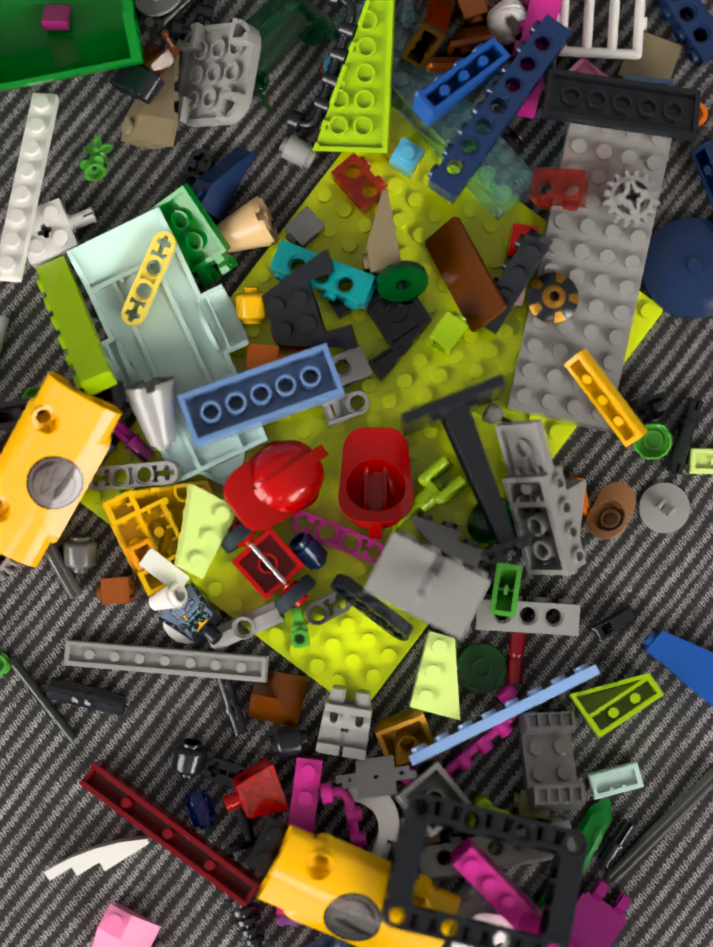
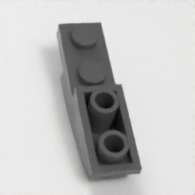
[410,512,508,568]

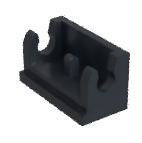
[628,392,667,424]

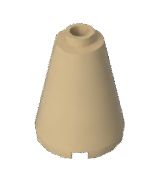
[216,196,279,253]

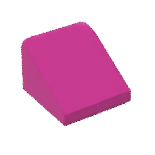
[42,5,71,30]

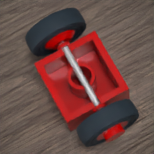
[220,520,316,614]

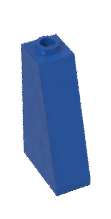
[642,630,713,708]

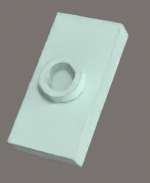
[587,761,644,800]

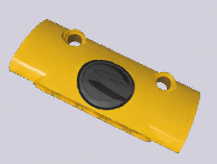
[0,372,122,567]
[257,825,461,947]

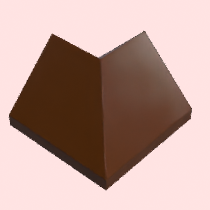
[441,25,499,73]
[248,668,308,725]

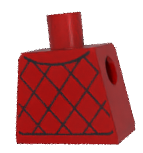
[222,757,288,818]

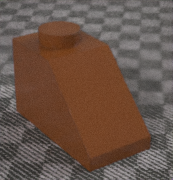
[97,576,136,605]

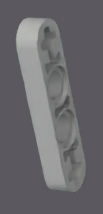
[88,461,183,490]

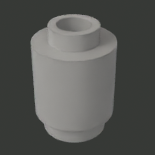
[279,134,318,169]

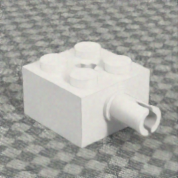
[27,198,97,269]

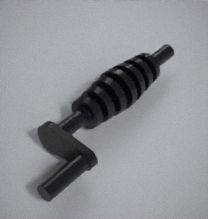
[221,810,265,947]

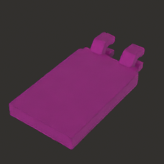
[570,877,632,947]

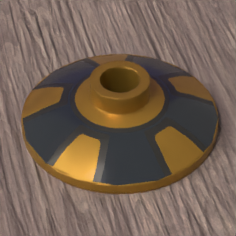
[527,272,579,324]

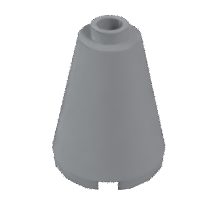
[124,376,176,450]

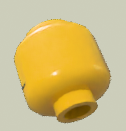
[235,287,268,324]

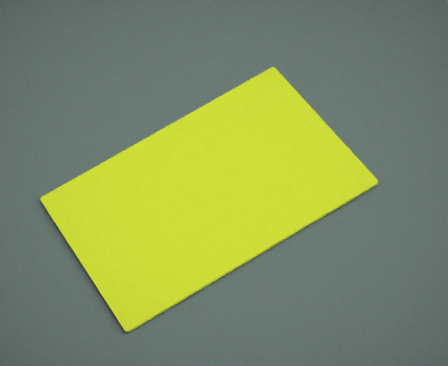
[80,106,663,700]

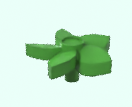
[83,136,114,165]

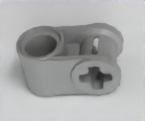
[320,391,370,427]

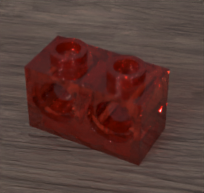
[331,153,388,216]
[530,167,589,211]

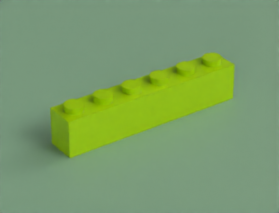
[36,256,117,396]

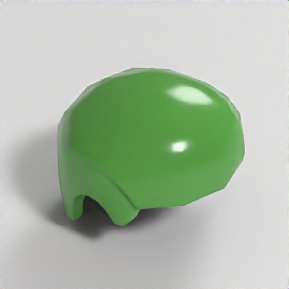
[633,422,672,460]

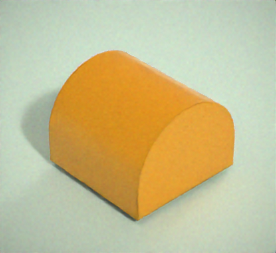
[125,536,158,571]

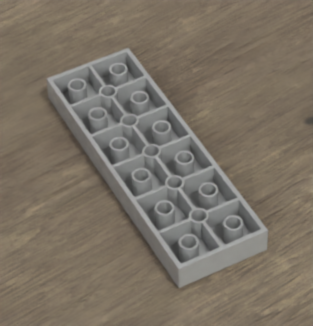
[505,123,672,431]

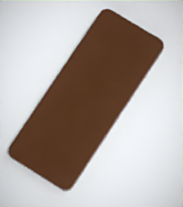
[425,217,507,332]

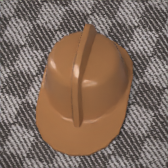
[586,482,636,540]

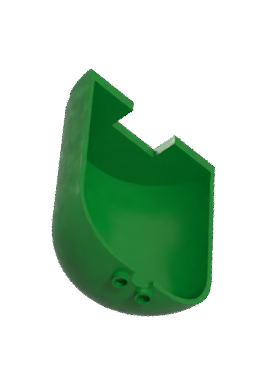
[0,0,145,91]

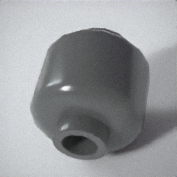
[64,534,97,573]

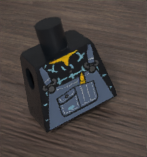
[159,581,223,645]

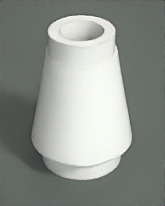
[149,583,188,611]

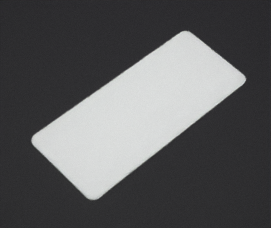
[139,548,190,586]

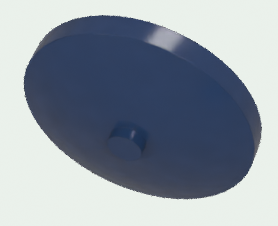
[641,217,713,319]

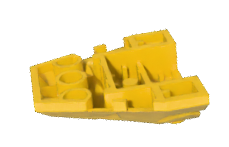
[102,480,214,596]

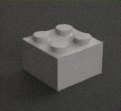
[393,762,471,838]

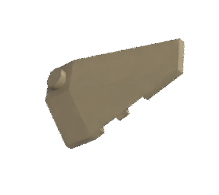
[121,54,179,150]

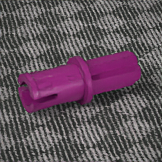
[112,419,155,463]

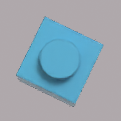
[389,137,425,178]

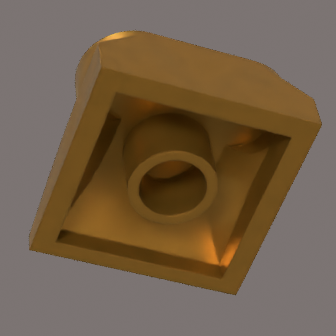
[374,708,440,768]

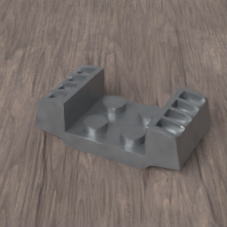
[518,711,586,812]

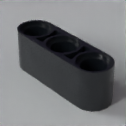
[109,65,165,105]

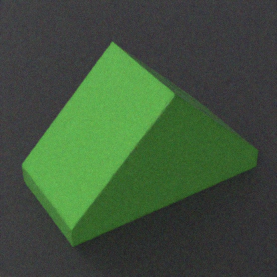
[489,562,523,618]

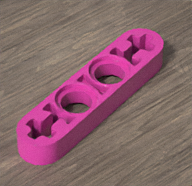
[292,511,385,564]

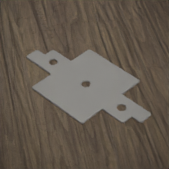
[335,755,417,799]

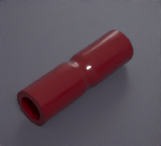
[507,632,526,684]

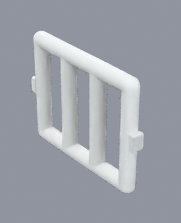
[557,0,647,60]

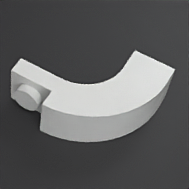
[348,771,400,859]

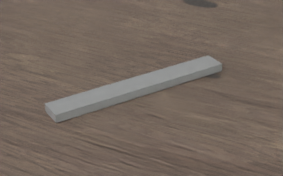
[64,639,269,683]

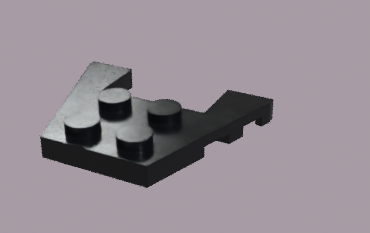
[262,249,359,348]
[327,280,432,382]

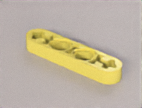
[121,231,177,326]

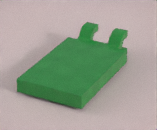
[147,183,239,287]

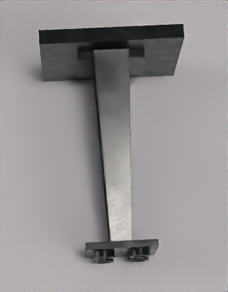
[400,374,535,561]

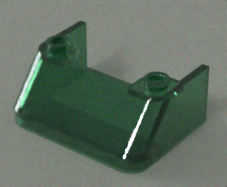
[245,0,339,111]

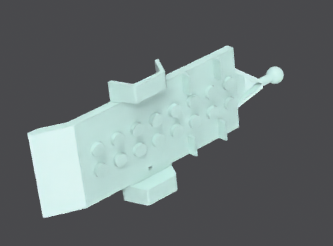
[67,206,270,485]

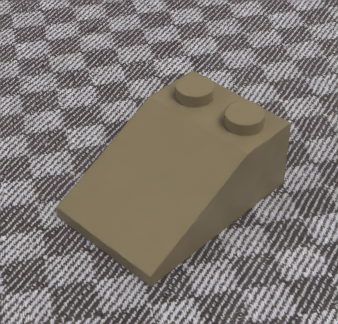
[362,189,401,279]

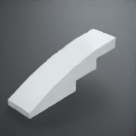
[44,835,152,881]

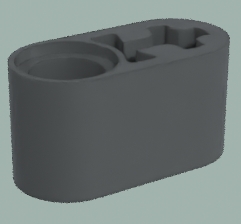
[306,592,352,625]

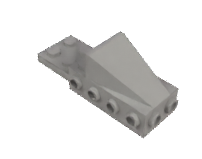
[495,420,586,576]

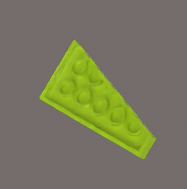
[312,0,396,154]

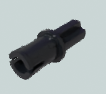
[596,818,635,869]

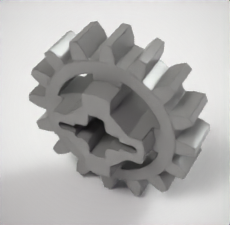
[602,170,660,228]

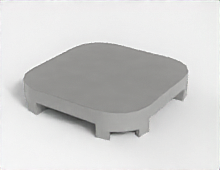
[174,18,261,127]

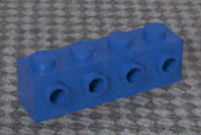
[412,37,511,127]

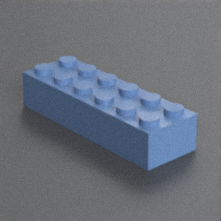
[177,343,344,449]

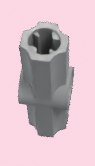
[209,600,285,652]

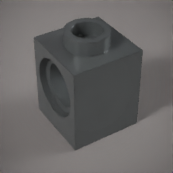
[285,206,325,248]

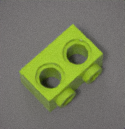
[427,311,468,357]

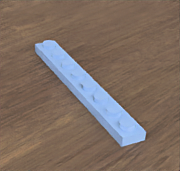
[408,663,600,766]

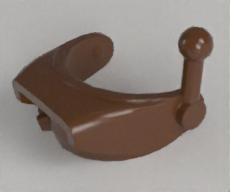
[137,29,179,75]

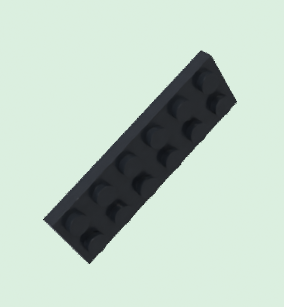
[542,68,701,142]

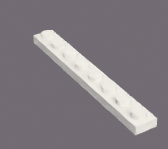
[0,93,60,282]

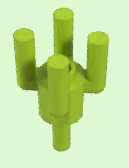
[395,455,469,527]

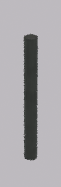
[8,656,78,743]

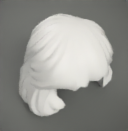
[487,0,527,45]

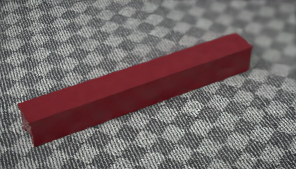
[79,759,263,907]

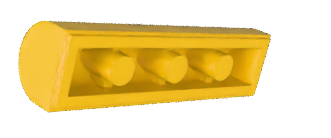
[564,348,649,448]

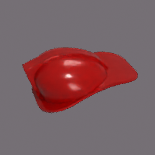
[338,428,414,539]
[223,440,329,531]

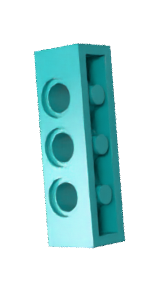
[269,239,377,311]

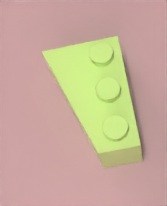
[174,484,236,579]
[409,630,460,720]

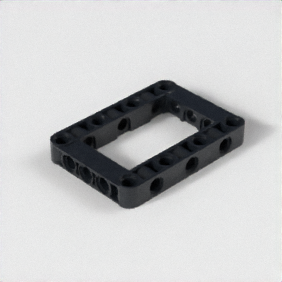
[380,793,588,947]

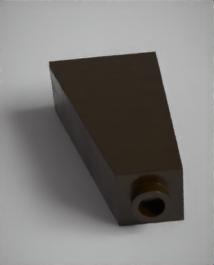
[400,0,454,70]

